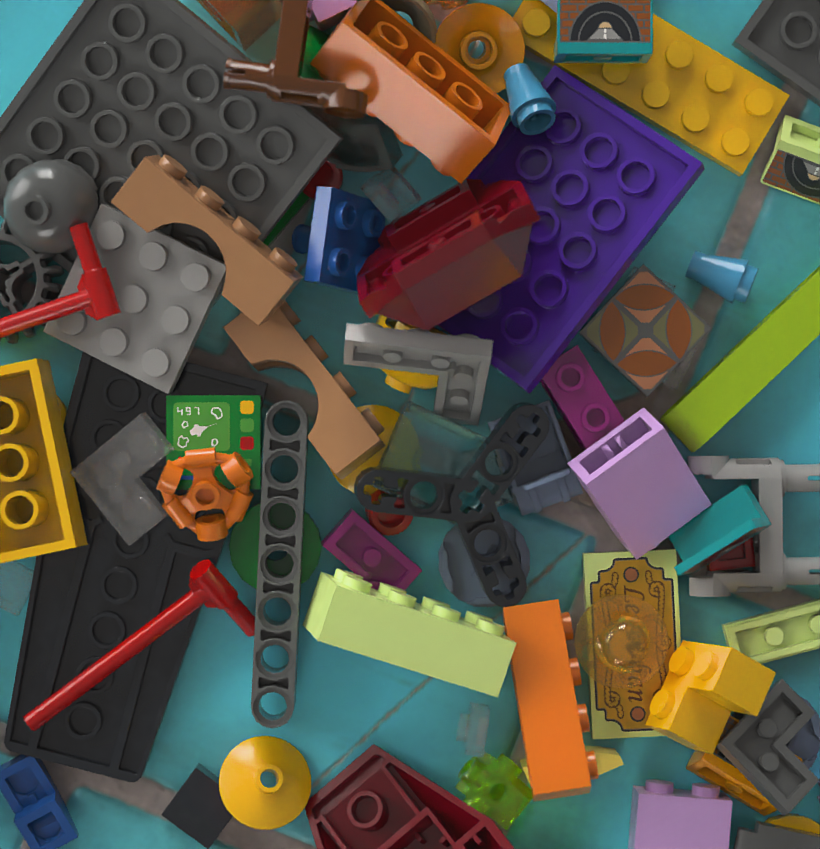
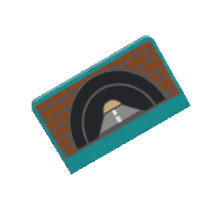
[554,0,653,63]
[668,484,772,576]

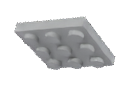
[43,204,226,394]

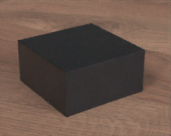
[161,763,232,849]

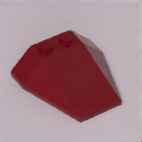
[305,744,515,849]

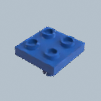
[292,186,386,294]

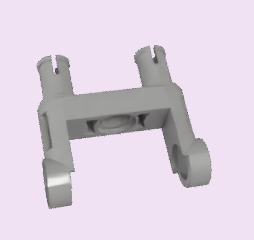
[687,456,820,597]

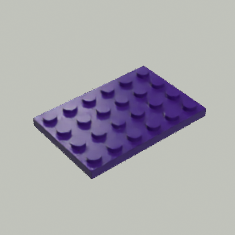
[438,65,705,394]

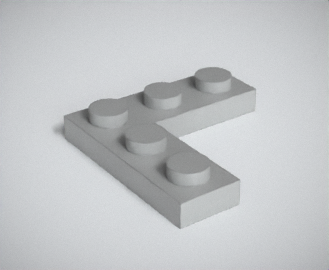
[343,322,493,426]

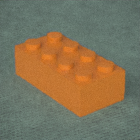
[310,0,510,184]

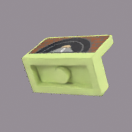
[761,114,820,205]

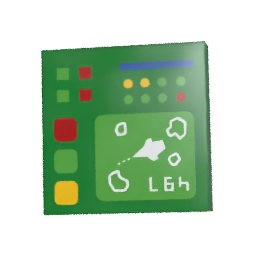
[166,395,262,490]

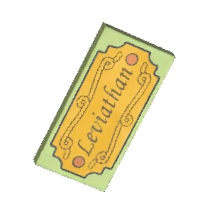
[582,548,681,739]

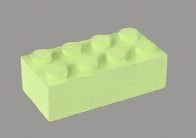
[303,568,516,697]

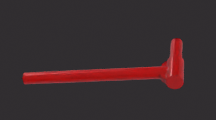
[0,222,121,338]
[23,559,255,731]

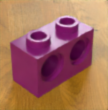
[540,345,625,450]

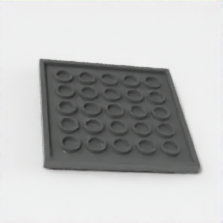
[0,0,344,306]

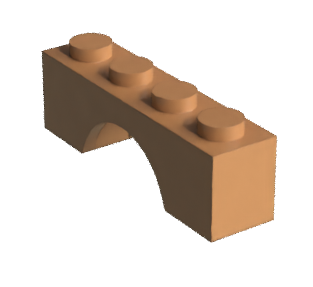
[111,154,304,326]
[223,301,386,480]

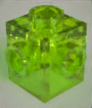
[455,751,533,831]

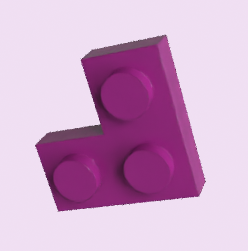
[321,508,422,590]

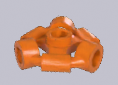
[156,447,254,542]

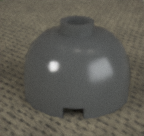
[3,159,100,253]

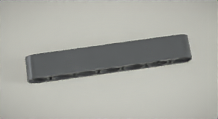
[251,401,309,728]

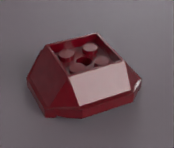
[356,179,541,331]

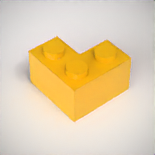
[645,640,776,754]

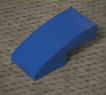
[0,754,79,849]

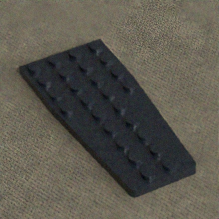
[4,352,269,782]

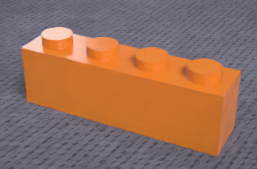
[503,599,598,802]

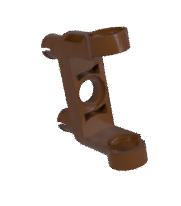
[223,0,368,119]

